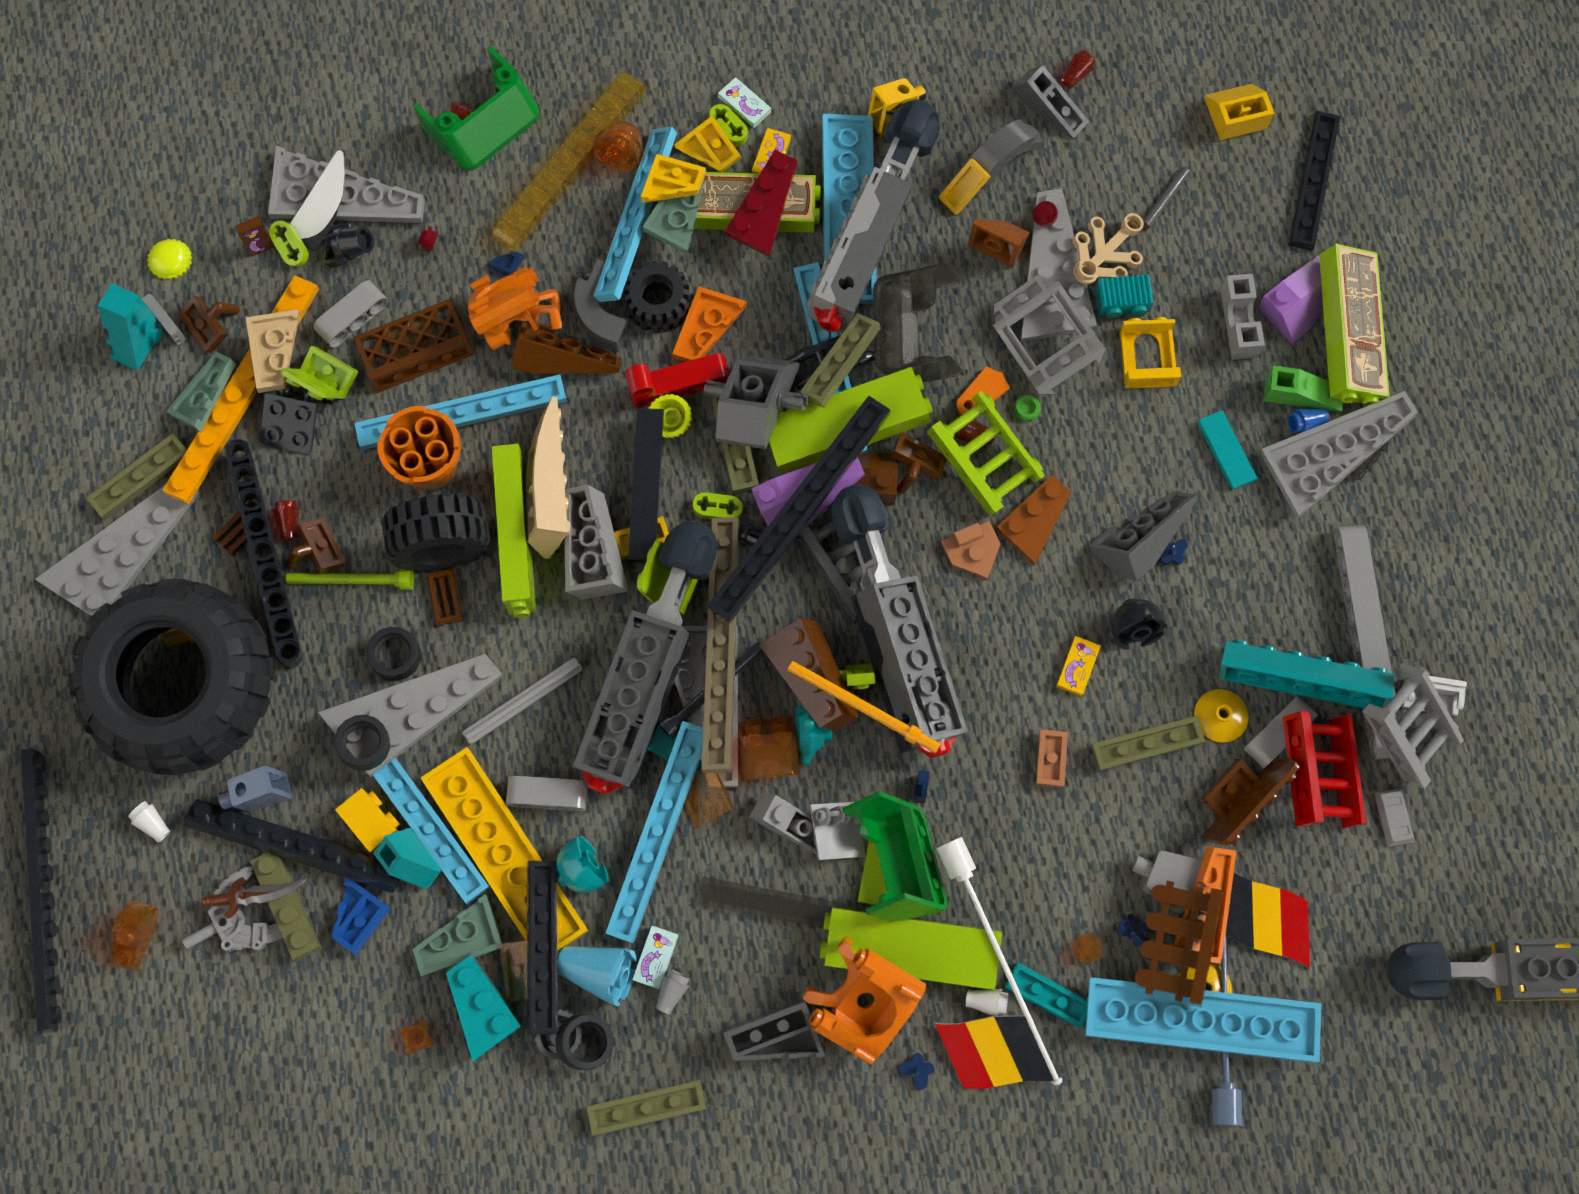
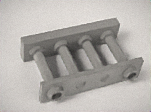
[1362,663,1464,789]

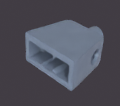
[218,766,292,811]

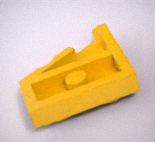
[674,116,742,173]
[641,154,706,202]

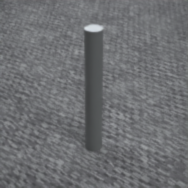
[1143,167,1191,229]

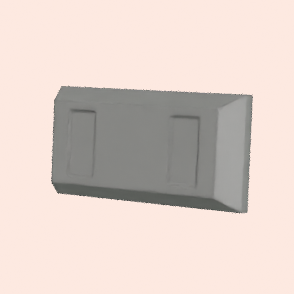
[1374,788,1415,847]

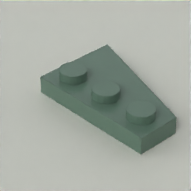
[642,180,705,254]
[166,352,237,432]
[413,894,504,977]

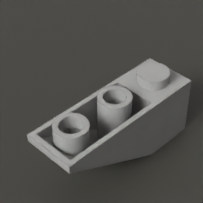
[749,793,817,854]

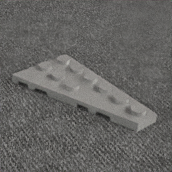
[268,146,425,223]

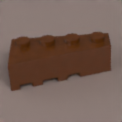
[759,618,859,731]

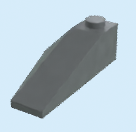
[1089,491,1197,581]

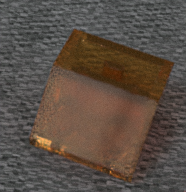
[738,716,799,780]

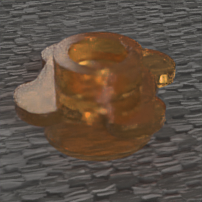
[401,1021,433,1054]

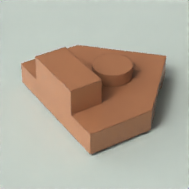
[940,521,1001,580]

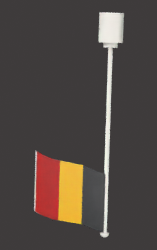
[935,837,1062,1089]

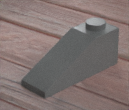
[1013,65,1089,139]

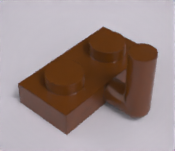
[178,296,240,353]
[891,432,947,494]
[285,517,346,574]

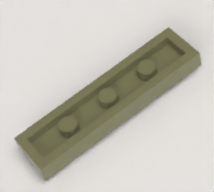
[800,313,881,408]
[711,397,759,494]
[86,433,187,520]
[1091,716,1206,772]
[250,853,322,961]
[587,1080,706,1136]

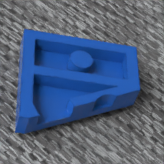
[331,878,391,955]

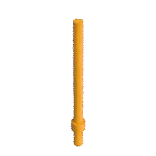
[787,661,941,754]

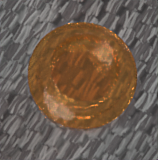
[1073,934,1102,963]

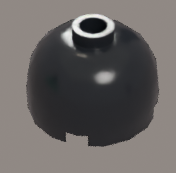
[1111,598,1168,649]

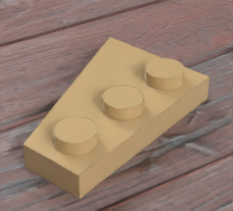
[245,309,300,393]

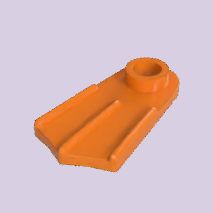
[956,367,1010,415]

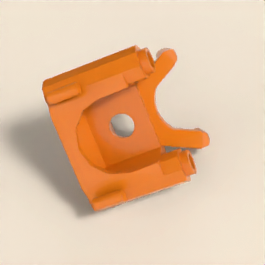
[468,267,562,350]
[802,936,926,1065]

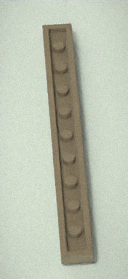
[702,517,740,773]

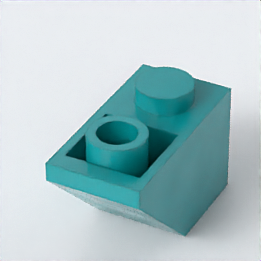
[373,828,442,889]

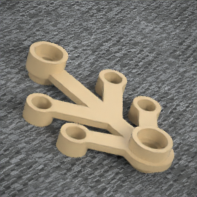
[1072,213,1144,284]

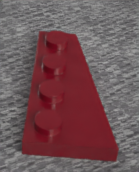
[725,149,797,258]

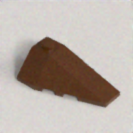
[510,321,621,374]
[791,452,898,505]

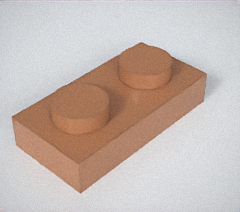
[1035,729,1068,788]

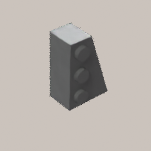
[723,999,825,1061]

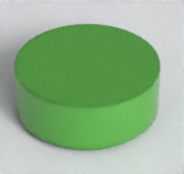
[1014,395,1041,422]

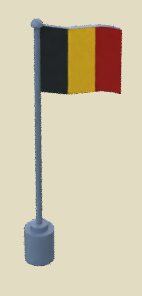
[1212,873,1310,1127]

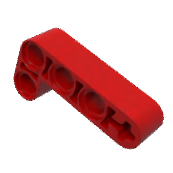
[625,353,730,408]

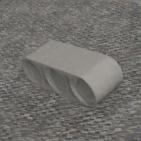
[313,280,388,347]
[1243,696,1318,769]
[506,776,588,811]

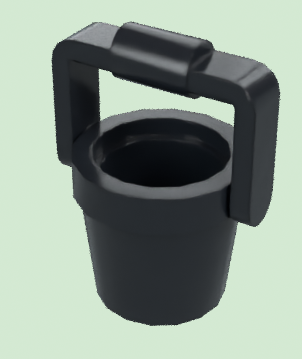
[322,223,374,268]

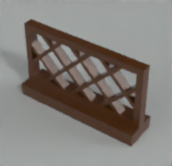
[354,299,474,393]

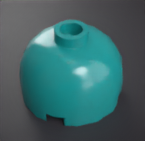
[556,836,609,893]

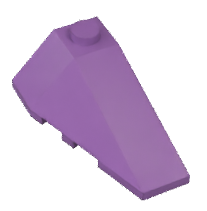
[1257,256,1323,345]
[752,457,865,526]

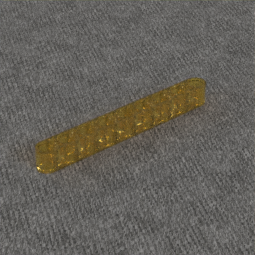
[491,72,646,252]

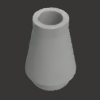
[655,969,690,1014]

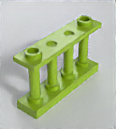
[927,390,1045,516]

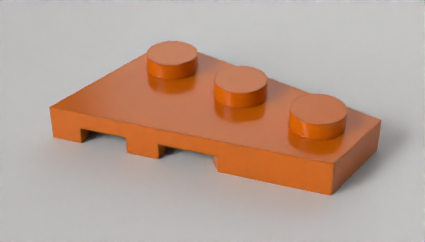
[672,286,747,362]

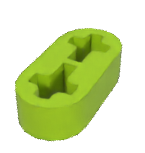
[709,104,748,147]
[269,221,309,267]
[693,492,743,520]

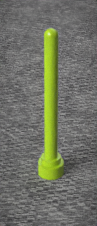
[284,568,414,590]

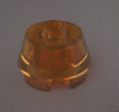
[594,121,643,173]

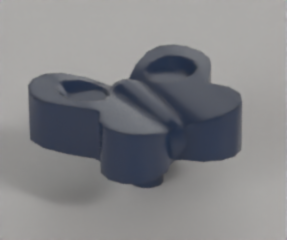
[1160,539,1188,565]
[1116,914,1149,947]
[898,1053,934,1090]

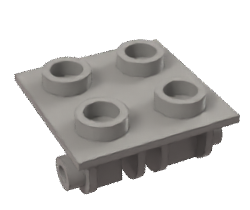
[810,802,866,860]

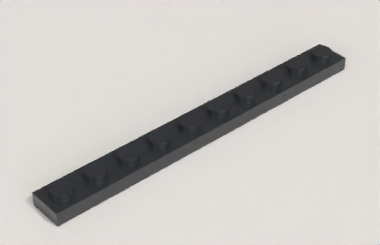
[707,396,891,623]
[21,748,62,1032]

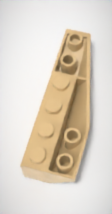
[525,397,570,559]

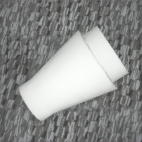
[128,801,171,843]
[966,989,1008,1016]

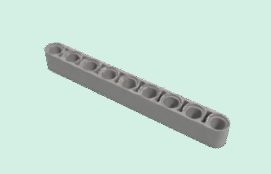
[1334,525,1400,760]

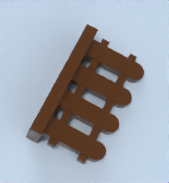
[1135,880,1223,1007]

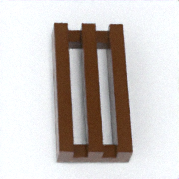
[212,500,271,557]
[426,569,464,627]

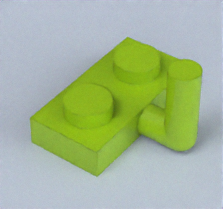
[839,663,875,689]

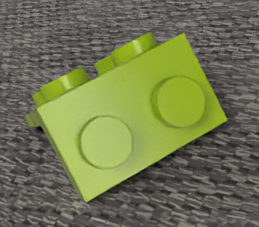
[280,346,358,401]
[637,540,698,615]

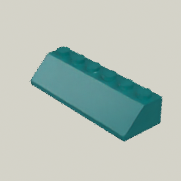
[1219,640,1395,709]

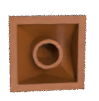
[968,219,1029,268]

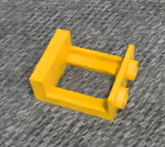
[1119,317,1181,388]

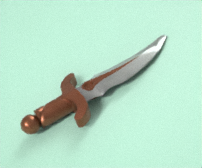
[201,877,306,919]

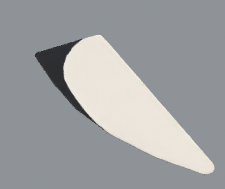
[286,150,345,251]

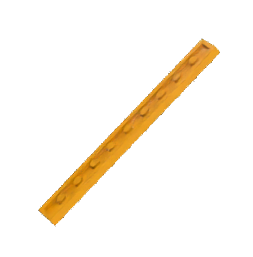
[163,275,319,505]

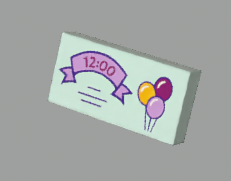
[718,77,771,128]
[632,926,679,990]

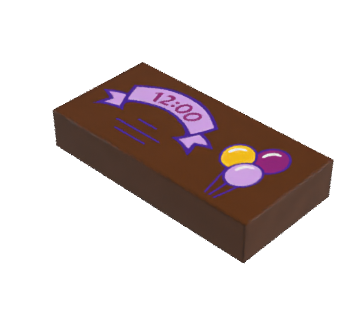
[235,216,275,257]

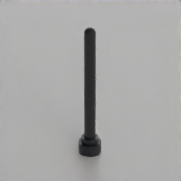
[658,642,763,739]

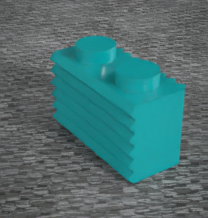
[1095,274,1154,319]

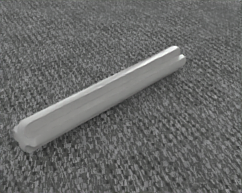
[463,658,583,744]

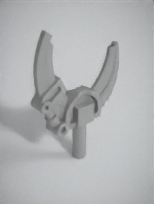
[182,866,308,952]

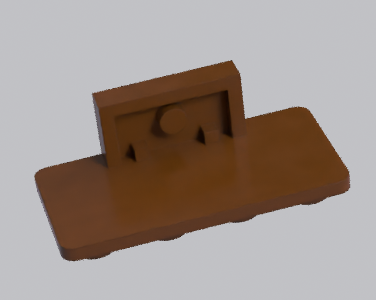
[1201,759,1300,845]

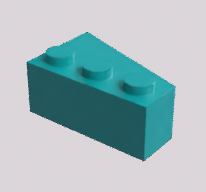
[98,283,163,371]
[446,953,521,1061]

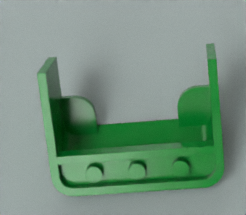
[413,46,539,171]
[842,791,947,922]

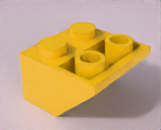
[1204,84,1275,140]

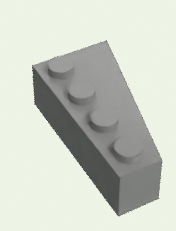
[565,485,629,600]

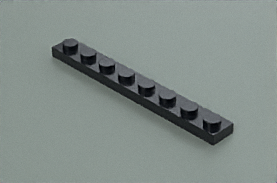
[183,799,400,893]

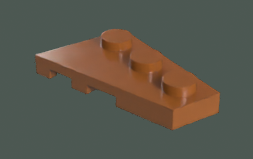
[996,474,1071,565]

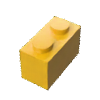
[335,788,400,856]

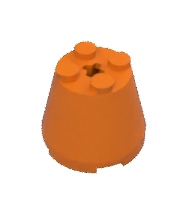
[377,406,461,491]

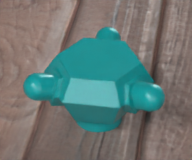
[794,706,832,766]

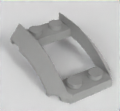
[993,275,1106,394]

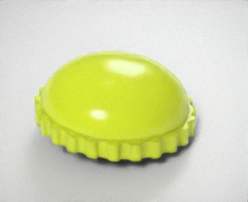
[147,239,192,280]
[648,394,692,439]

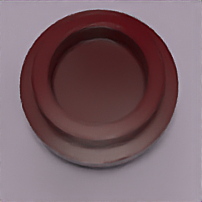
[1032,201,1058,227]
[418,226,438,252]

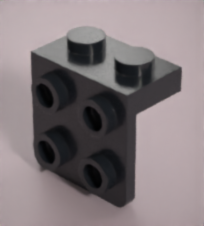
[260,386,327,454]

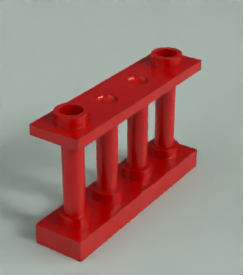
[1282,711,1366,828]

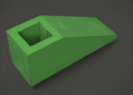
[1263,365,1343,413]

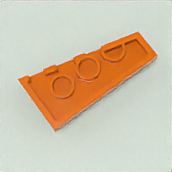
[1173,846,1237,963]

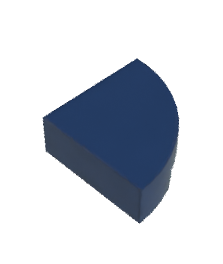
[489,252,524,276]
[914,770,930,803]

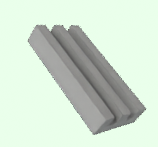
[142,294,186,346]

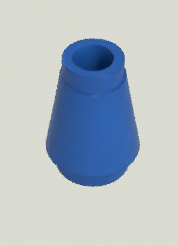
[1287,408,1329,434]

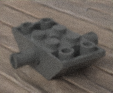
[704,356,808,449]

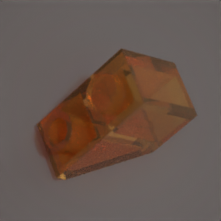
[111,900,158,971]

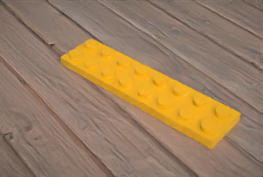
[420,747,589,952]

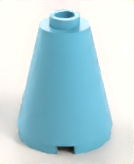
[557,946,636,1006]

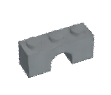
[1220,274,1265,360]

